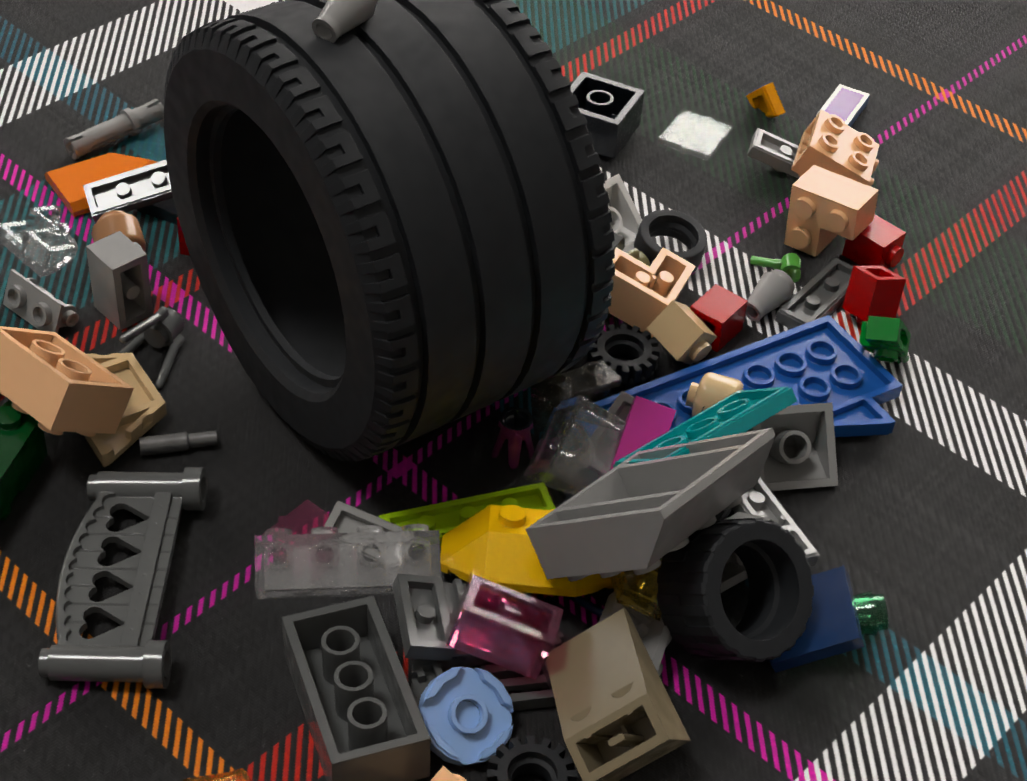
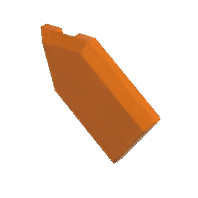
[44,153,157,217]

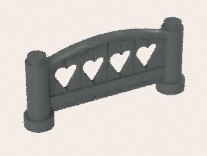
[38,467,208,689]

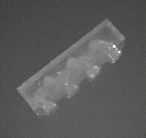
[255,524,441,599]

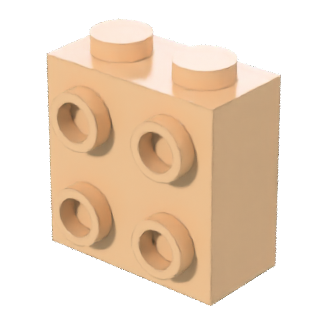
[791,109,879,187]

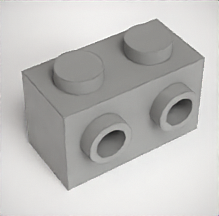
[86,231,153,331]

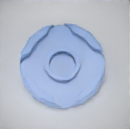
[418,666,514,766]

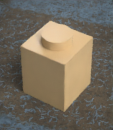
[646,300,717,365]

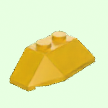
[439,505,618,597]

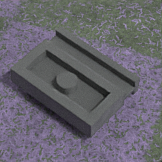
[392,573,477,663]

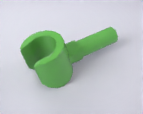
[750,253,801,282]

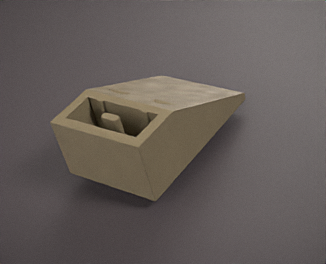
[545,608,691,781]

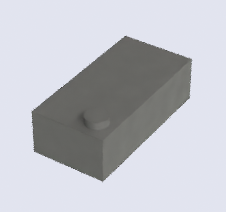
[281,596,431,781]

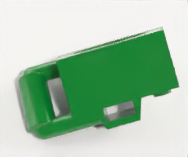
[859,316,911,363]

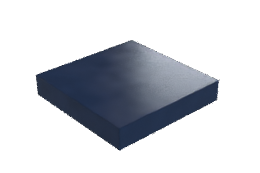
[770,565,865,673]

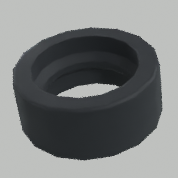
[634,209,707,273]

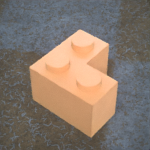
[784,165,879,257]
[608,247,696,338]

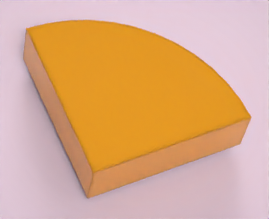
[746,82,786,118]

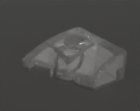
[0,205,79,277]

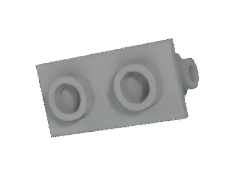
[3,269,79,334]

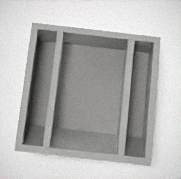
[526,428,775,582]

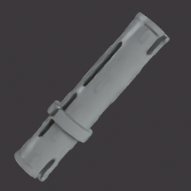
[64,99,164,160]

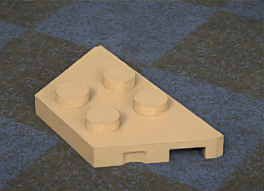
[85,353,167,467]

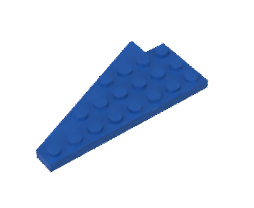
[569,315,903,444]

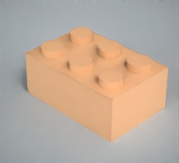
[0,326,134,437]

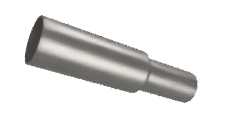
[139,430,218,456]

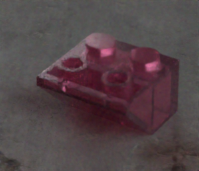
[446,573,563,680]

